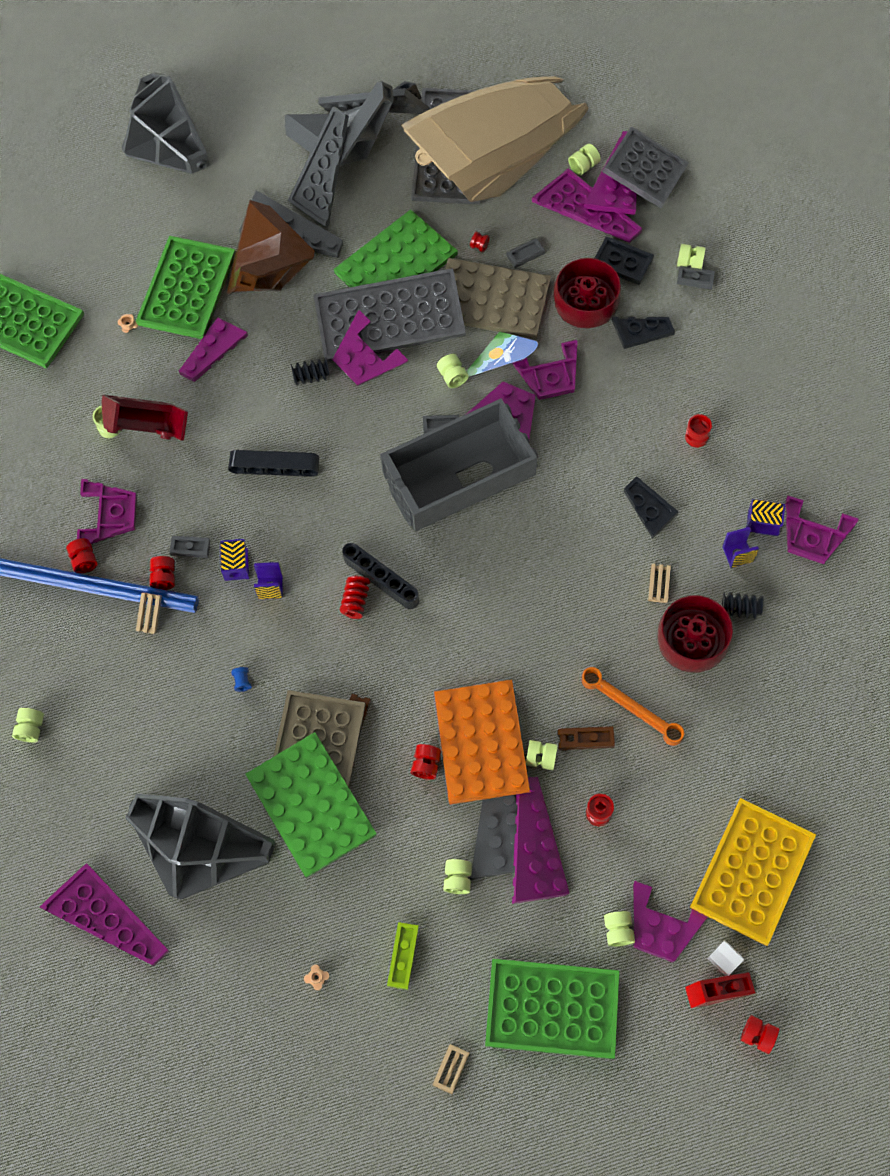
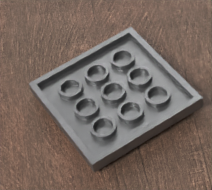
[602,127,689,208]

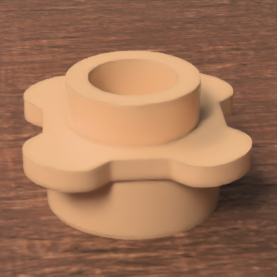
[117,314,138,333]
[304,965,329,990]

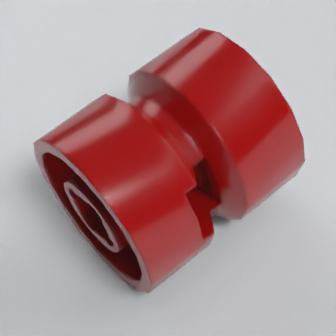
[685,414,712,448]
[66,538,98,574]
[149,556,175,590]
[411,744,442,780]
[586,794,614,827]
[740,1015,780,1054]

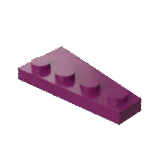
[179,318,248,382]

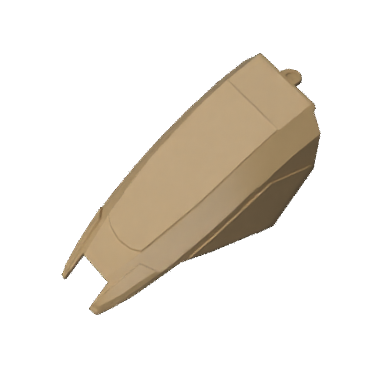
[401,76,588,202]

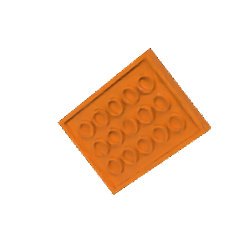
[434,680,530,804]

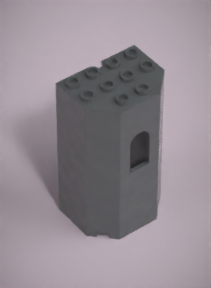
[380,398,538,532]

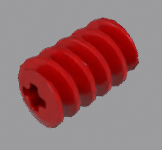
[339,576,371,619]

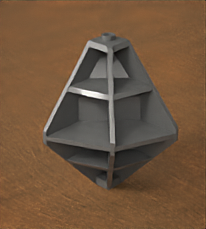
[121,72,210,174]
[285,81,394,166]
[126,793,276,900]

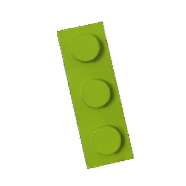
[387,922,419,990]

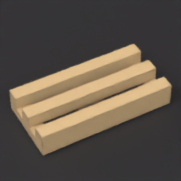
[648,564,671,603]
[136,592,162,634]
[433,1044,470,1095]

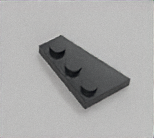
[612,317,675,349]
[624,476,679,539]

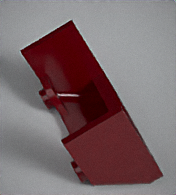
[101,395,188,441]

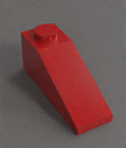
[685,972,756,1008]

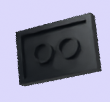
[594,236,654,285]

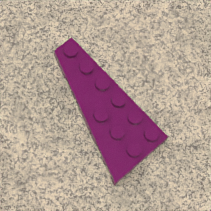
[584,131,637,215]
[532,169,642,243]
[512,776,570,904]
[40,863,169,966]

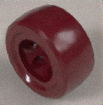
[554,258,621,329]
[657,595,733,673]

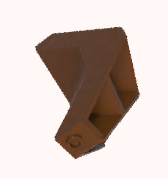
[227,200,315,294]

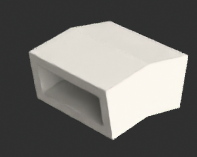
[707,940,744,976]

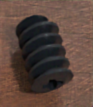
[291,357,330,386]
[722,592,764,620]

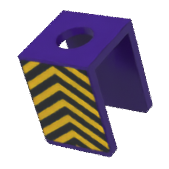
[746,499,785,536]
[722,527,759,568]
[220,539,249,581]
[254,562,283,599]

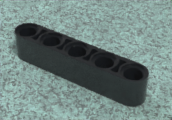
[228,450,320,477]
[342,543,419,609]

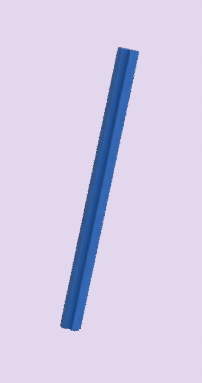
[0,558,199,613]

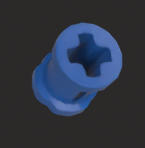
[231,667,252,692]

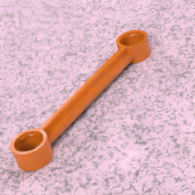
[581,667,684,746]

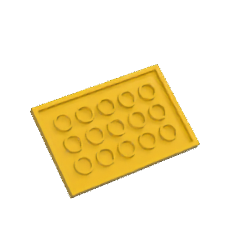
[690,798,816,946]

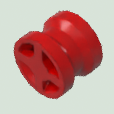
[470,231,490,252]

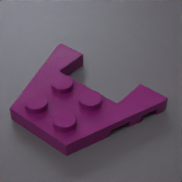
[332,310,408,386]
[512,340,578,400]
[465,382,536,440]
[77,479,137,544]
[785,495,859,564]
[633,881,707,963]

